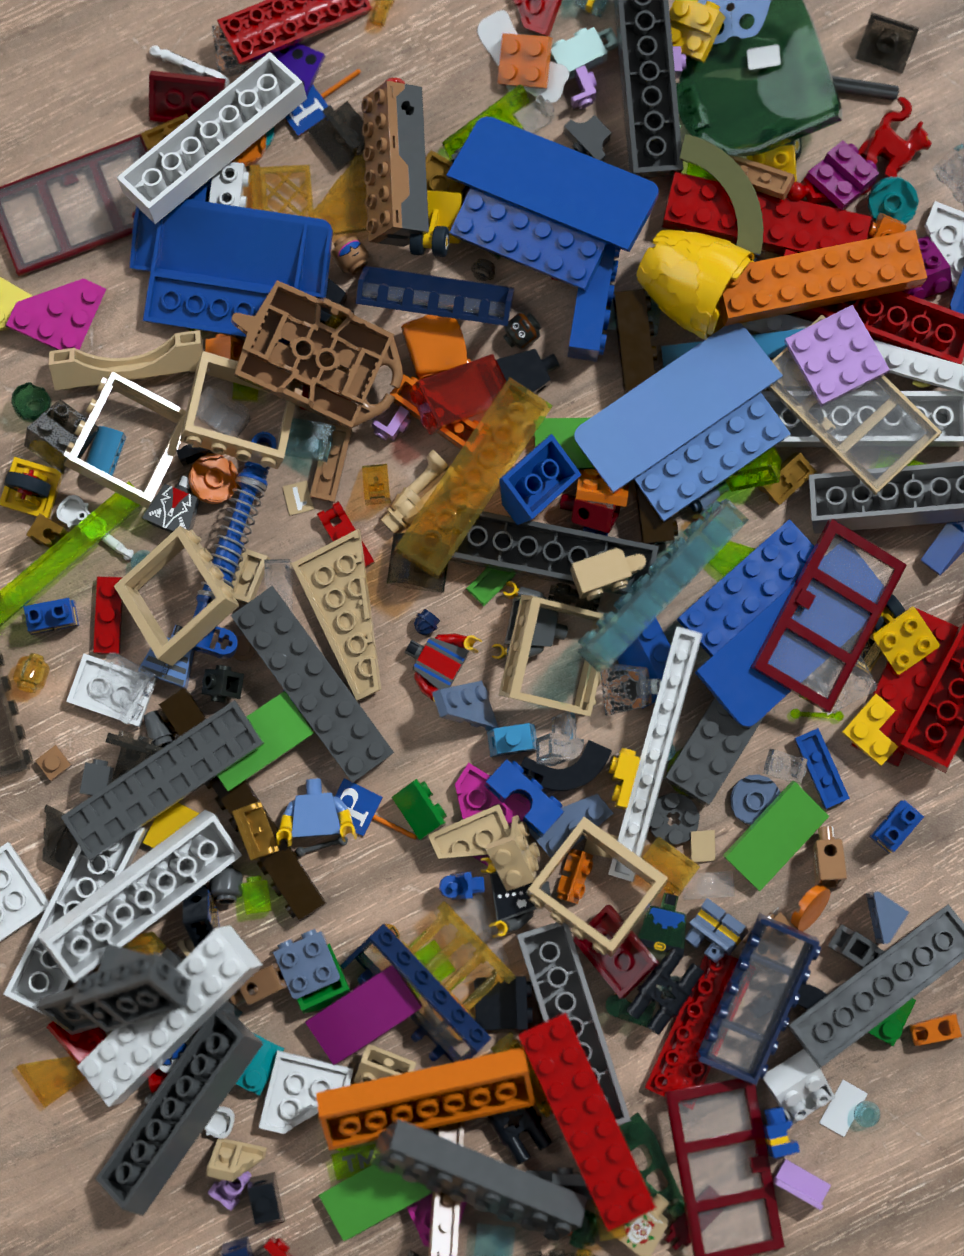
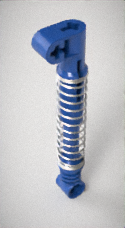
[192,432,277,659]

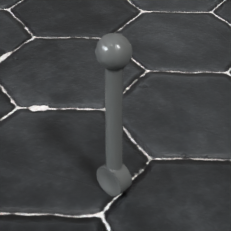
[295,836,348,857]

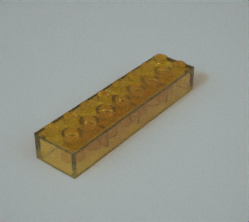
[395,377,553,580]

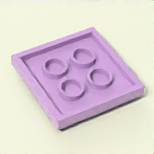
[784,305,890,407]

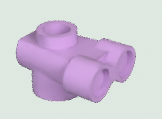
[208,1171,251,1211]

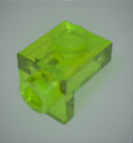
[241,876,272,915]

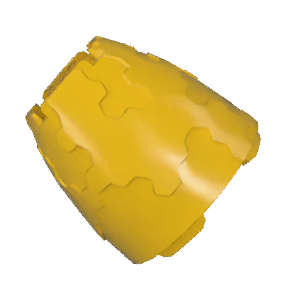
[636,230,755,340]

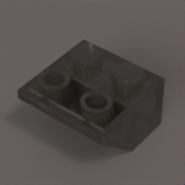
[24,399,99,475]

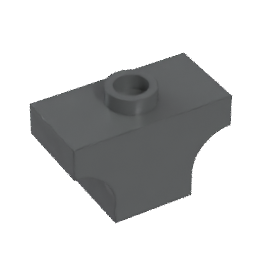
[563,115,612,162]
[827,924,885,969]

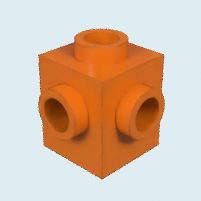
[868,213,907,239]

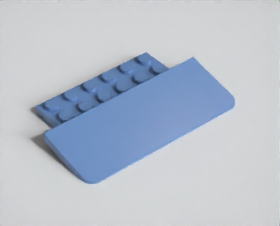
[574,323,791,522]

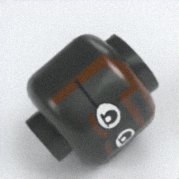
[503,312,542,350]

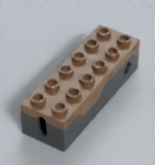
[361,78,429,247]

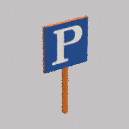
[285,69,361,137]
[335,778,417,840]

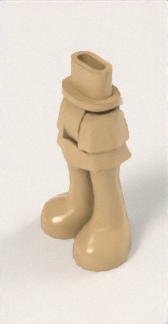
[381,450,466,534]

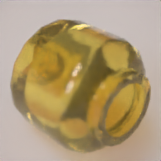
[13,653,50,693]

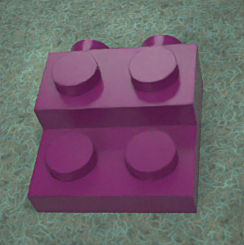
[805,140,879,210]

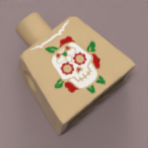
[609,1193,669,1256]

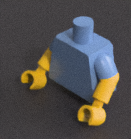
[276,779,357,846]

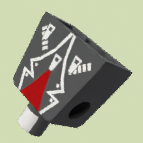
[142,475,199,533]

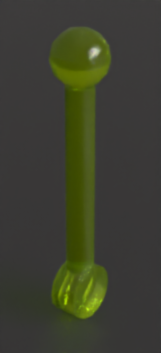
[790,709,844,721]

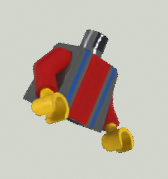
[405,633,482,704]

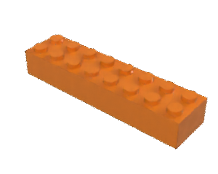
[718,230,927,326]
[316,1047,536,1151]

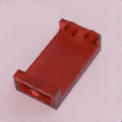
[409,354,515,435]

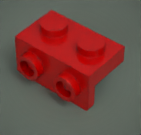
[47,1021,107,1065]

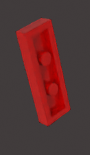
[93,576,123,654]

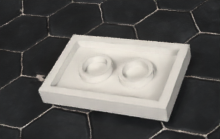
[66,654,157,727]

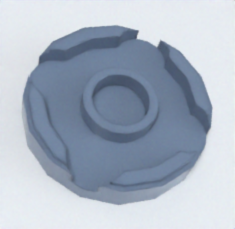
[730,775,781,825]

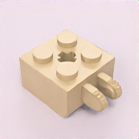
[570,548,647,601]

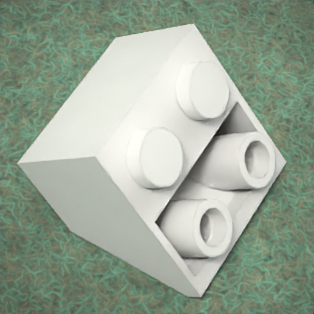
[763,1049,835,1125]

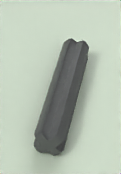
[825,75,899,100]

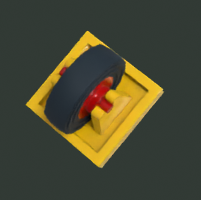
[0,457,64,519]

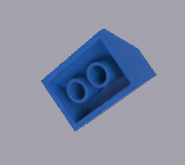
[499,434,582,525]
[608,615,690,709]

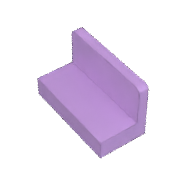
[773,1158,831,1210]

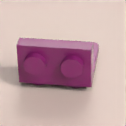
[902,236,952,299]

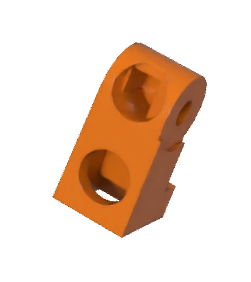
[909,1012,962,1046]

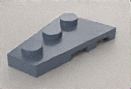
[432,681,499,731]
[528,794,614,859]

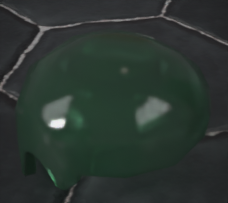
[11,382,52,423]

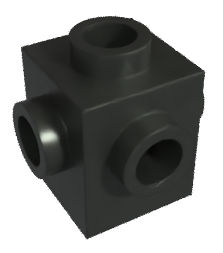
[201,665,244,703]

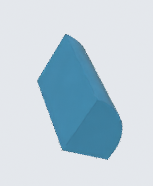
[81,426,127,476]

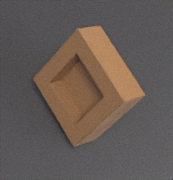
[35,745,72,781]

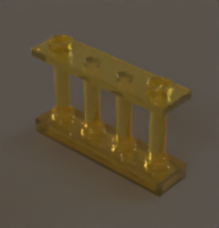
[401,901,516,1018]

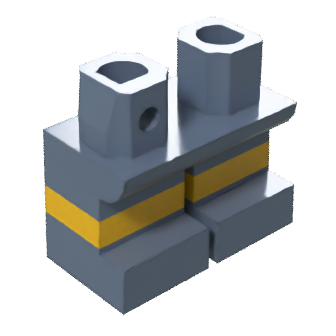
[685,898,749,963]

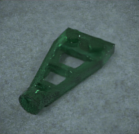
[619,1112,685,1219]

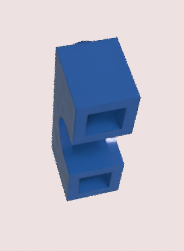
[484,759,564,837]

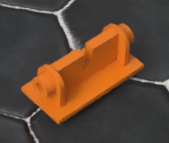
[556,849,593,904]

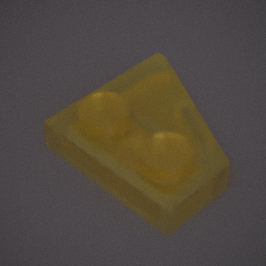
[16,1056,86,1108]

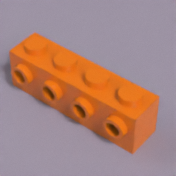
[390,374,487,458]

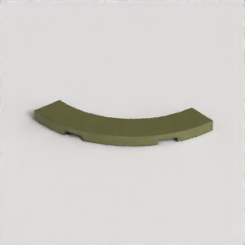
[679,134,764,256]

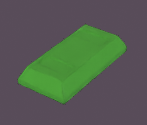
[466,568,516,606]

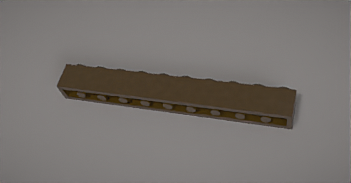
[613,289,678,545]
[159,688,327,920]

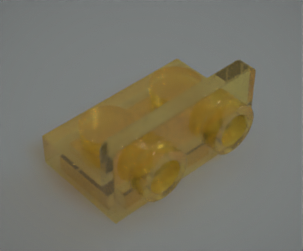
[642,836,700,896]

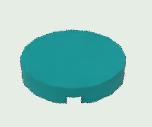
[867,177,919,224]

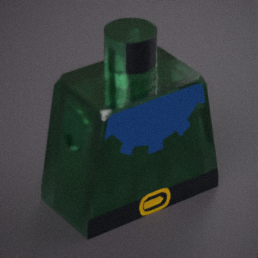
[636,893,686,955]

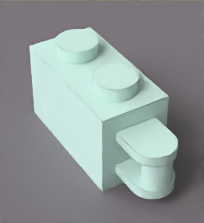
[550,27,618,80]

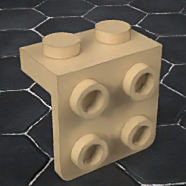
[486,815,540,891]

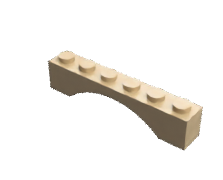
[49,330,204,390]

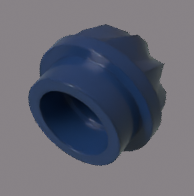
[414,609,440,635]

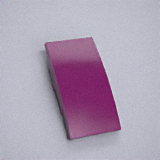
[305,964,423,1065]

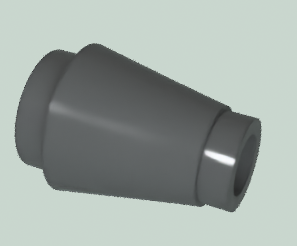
[144,711,173,751]

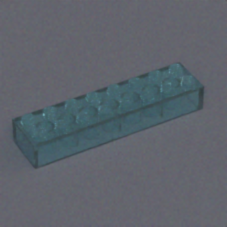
[576,498,749,672]

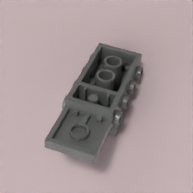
[36,944,191,1035]

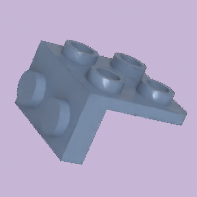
[273,929,340,999]

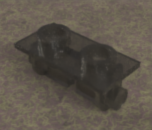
[548,583,600,612]

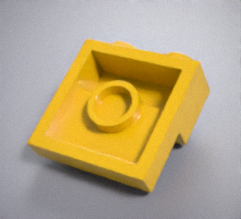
[669,0,726,63]
[608,748,641,810]

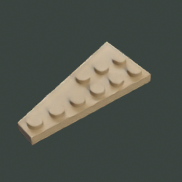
[291,529,382,701]

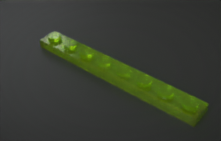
[0,481,141,627]

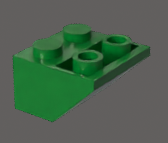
[392,779,447,841]

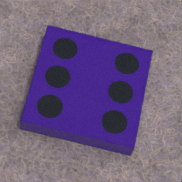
[272,43,325,96]

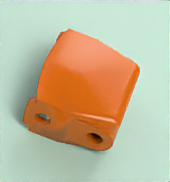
[401,307,472,382]

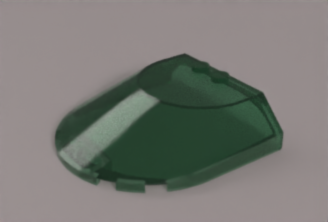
[676,0,842,157]

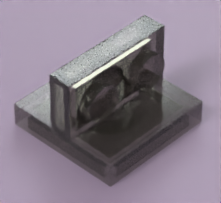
[308,101,365,172]

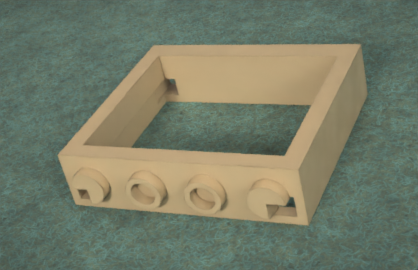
[179,351,300,469]
[63,372,186,508]
[114,526,239,666]
[499,595,613,717]
[528,817,668,957]

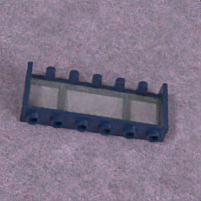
[356,266,514,326]
[696,913,821,1085]
[340,923,492,1063]

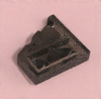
[42,804,78,872]

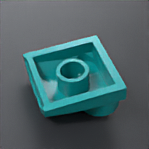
[236,1032,285,1095]

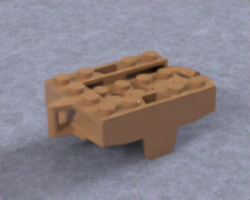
[231,280,403,430]

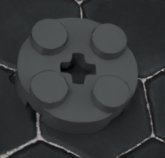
[649,793,700,845]

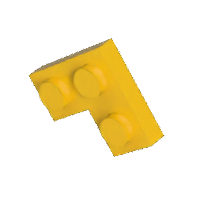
[841,694,898,766]

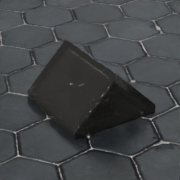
[855,12,919,74]

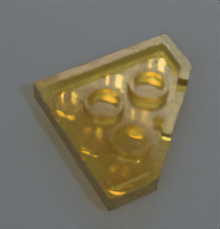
[313,154,368,235]

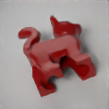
[858,97,932,179]

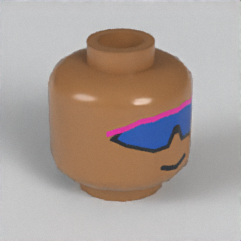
[331,236,369,274]

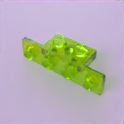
[442,84,530,159]

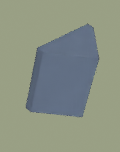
[866,891,909,944]

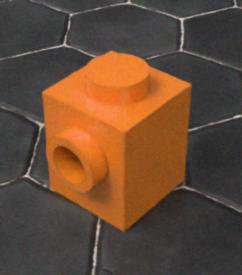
[204,334,245,361]

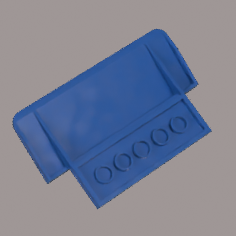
[446,117,659,291]
[130,199,333,344]
[677,519,884,727]

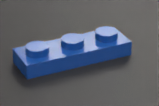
[794,728,850,809]

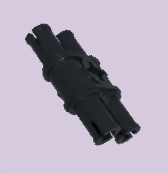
[626,947,705,1035]
[486,1106,553,1165]

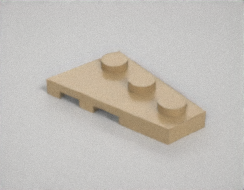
[428,804,511,859]

